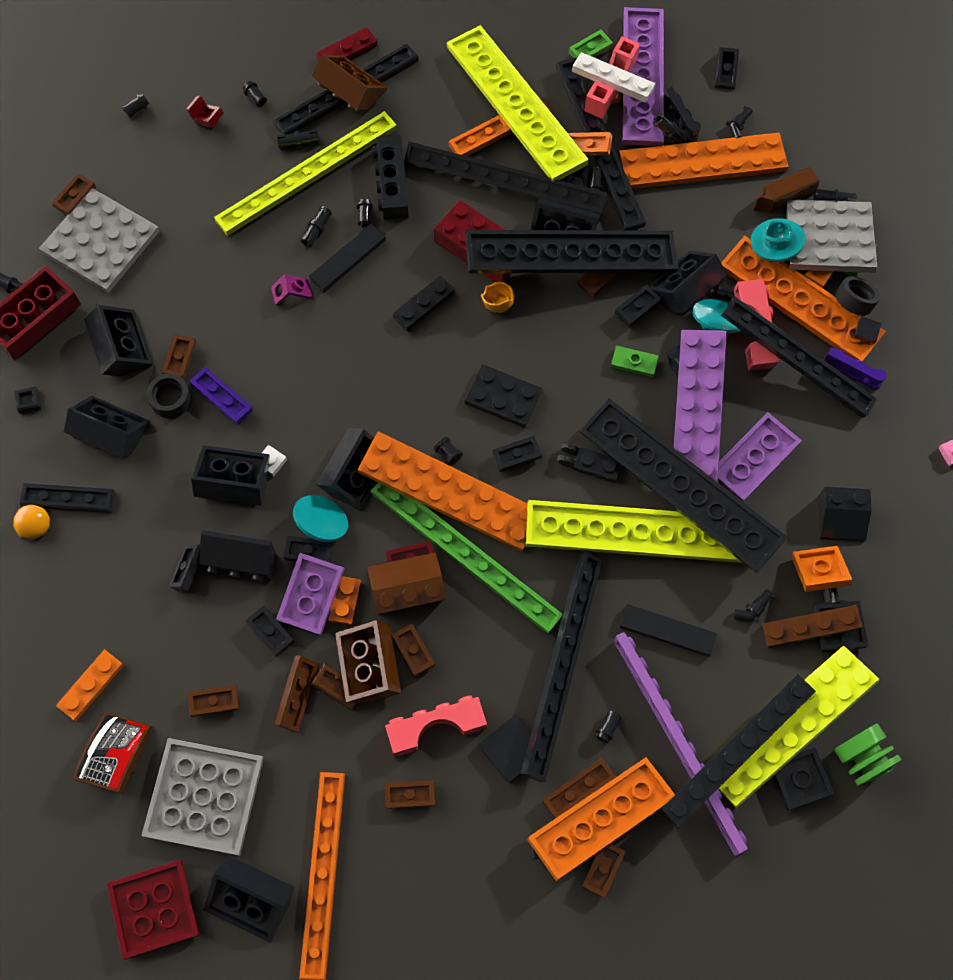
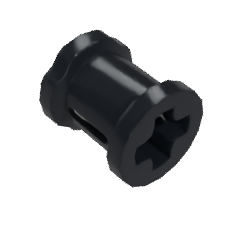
[434,437,463,466]

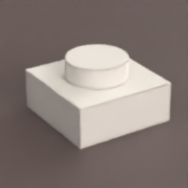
[262,445,287,477]

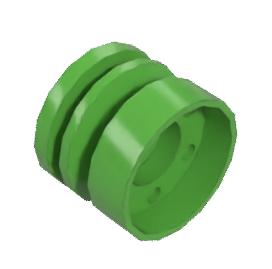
[834,723,902,786]

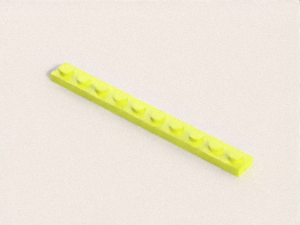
[214,111,397,236]

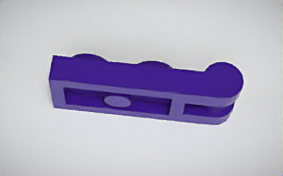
[824,347,887,390]

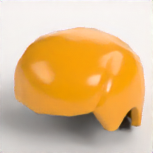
[481,282,515,313]
[13,505,50,540]

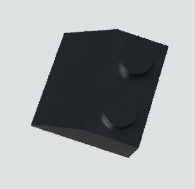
[818,487,872,541]

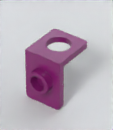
[271,274,312,305]

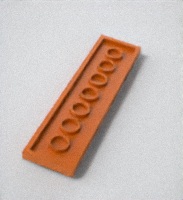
[619,132,789,189]
[721,235,886,361]
[357,431,527,552]

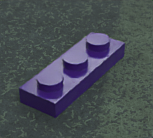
[189,367,253,426]

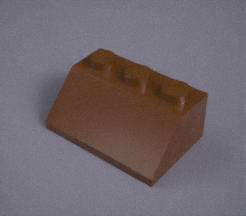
[311,55,388,111]
[367,552,447,614]
[335,620,401,703]

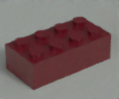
[434,200,513,283]
[0,266,81,360]

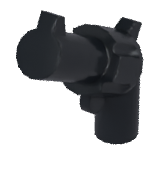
[726,106,753,138]
[734,589,776,623]

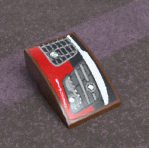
[72,712,152,795]

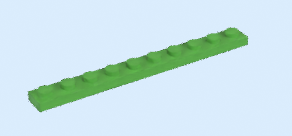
[371,483,563,634]

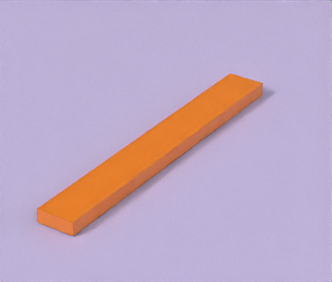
[299,772,345,980]

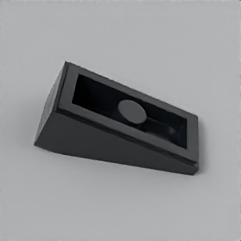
[715,47,739,89]

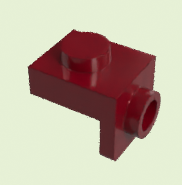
[186,96,224,128]

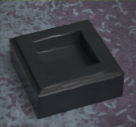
[853,316,882,345]
[14,386,41,414]

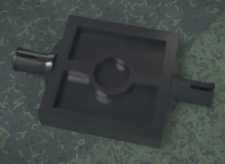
[812,587,869,652]

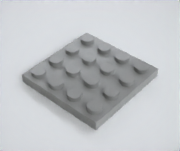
[39,188,160,293]
[786,200,877,273]
[142,738,264,856]

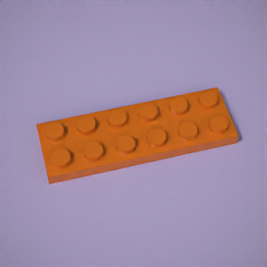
[527,757,675,882]

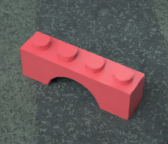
[584,36,640,119]
[733,279,780,371]
[385,696,487,758]

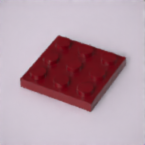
[107,859,200,960]

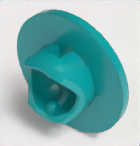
[751,219,805,262]
[692,299,741,334]
[293,495,348,542]

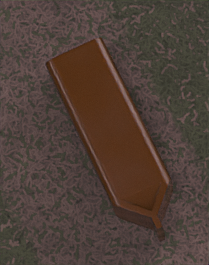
[753,167,820,212]

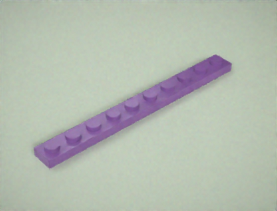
[614,632,748,856]

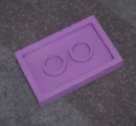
[276,553,345,635]

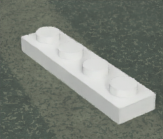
[572,52,655,103]

